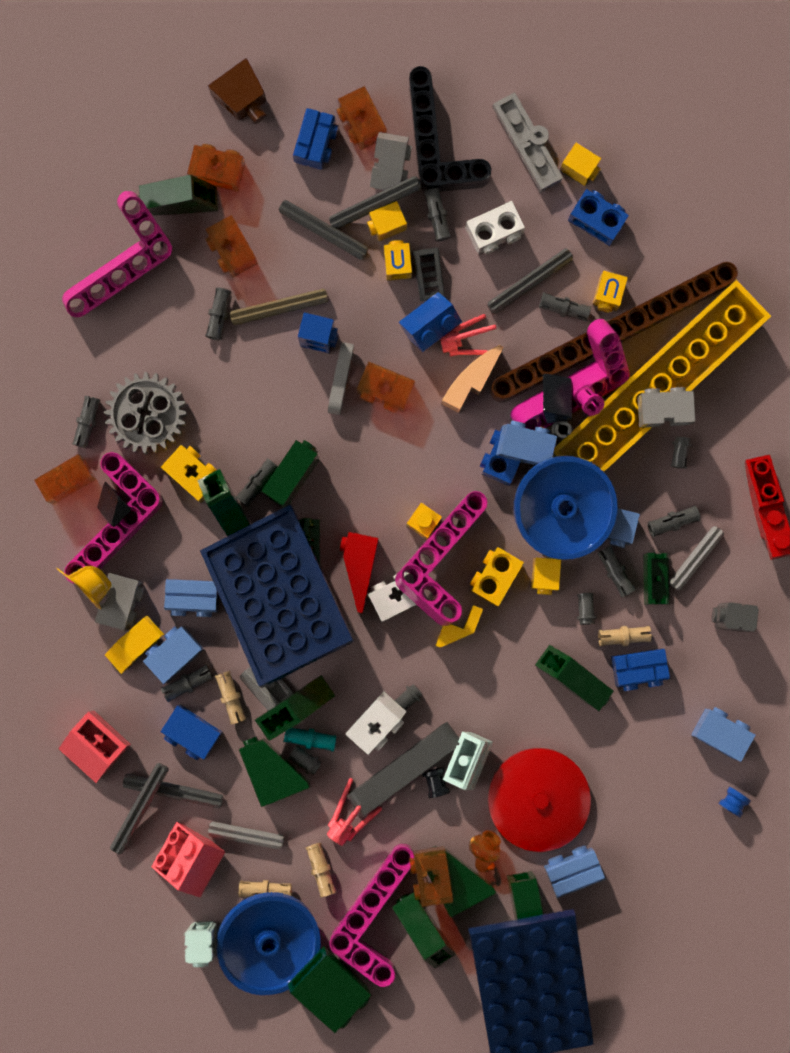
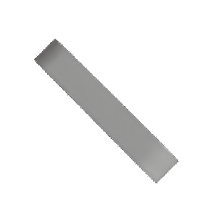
[327,342,354,415]

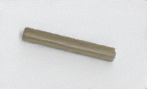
[230,289,328,325]

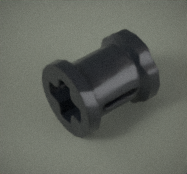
[422,767,450,798]

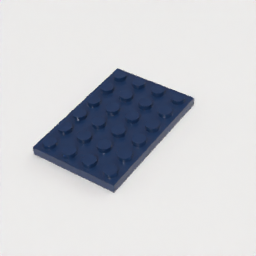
[200,504,355,688]
[469,909,594,1053]

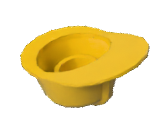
[56,566,112,610]

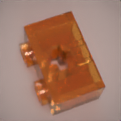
[336,86,387,150]
[187,144,245,192]
[205,215,258,278]
[357,361,415,413]
[34,454,96,504]
[409,846,453,907]

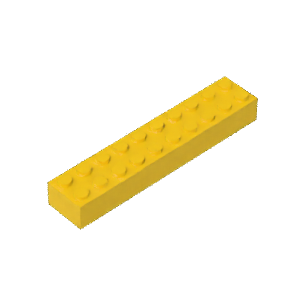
[553,279,771,472]

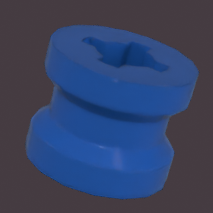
[718,786,751,818]

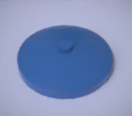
[513,456,618,560]
[216,892,321,995]

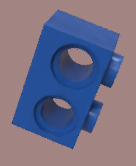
[568,189,629,247]
[298,312,339,353]
[479,425,520,486]

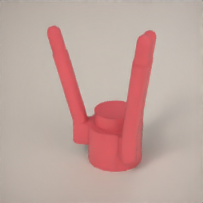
[440,314,497,357]
[327,778,382,846]

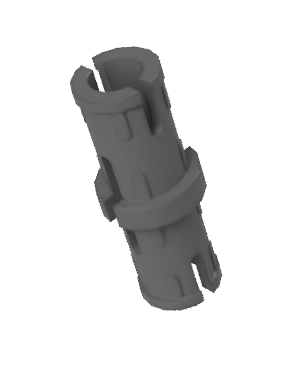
[424,188,451,241]
[205,287,232,340]
[539,292,591,322]
[72,396,101,449]
[551,421,572,440]
[236,458,278,507]
[647,506,701,537]
[597,546,636,598]
[161,664,214,702]

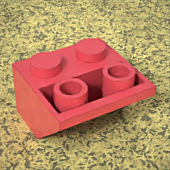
[58,710,131,783]
[151,822,225,898]

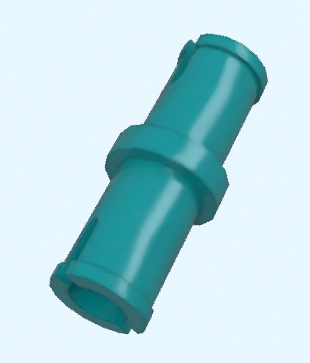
[283,728,337,752]

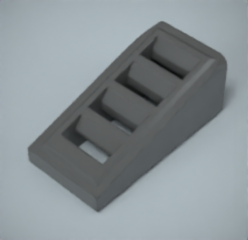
[412,248,445,301]

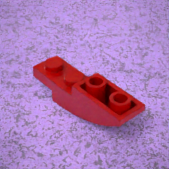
[745,454,790,560]

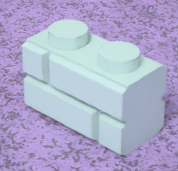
[443,732,493,790]
[185,921,217,967]

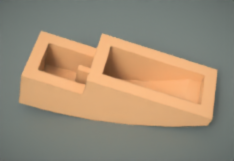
[441,345,504,413]

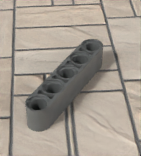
[346,722,460,817]

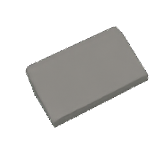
[239,667,293,710]

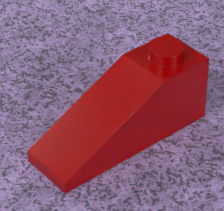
[340,532,379,614]

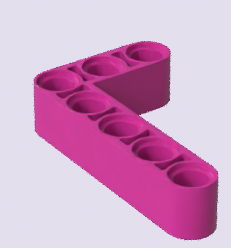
[62,191,172,317]
[510,319,630,430]
[64,452,163,584]
[395,491,488,626]
[330,844,414,987]

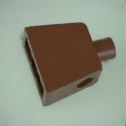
[208,58,266,124]

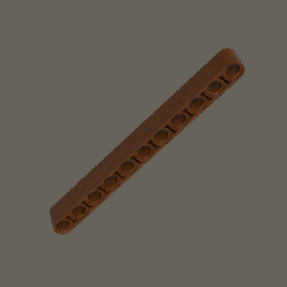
[490,261,738,403]

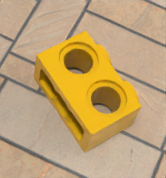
[470,547,524,607]

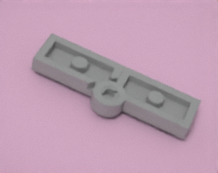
[493,92,563,192]

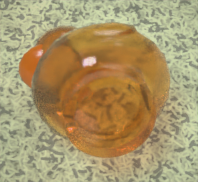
[469,830,501,873]

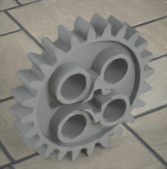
[104,372,188,455]

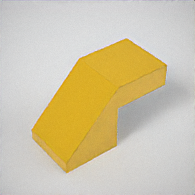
[435,605,483,648]
[105,616,164,674]

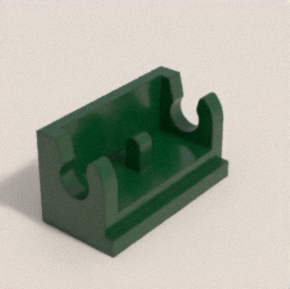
[643,553,670,605]

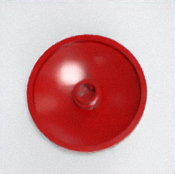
[488,748,591,852]

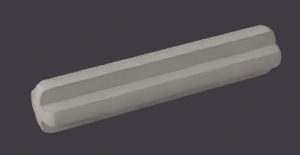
[669,526,724,590]
[208,822,284,849]

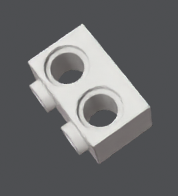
[465,201,525,254]

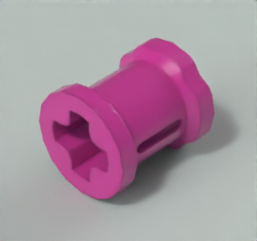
[573,384,605,416]

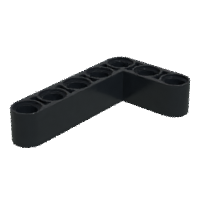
[409,66,492,192]

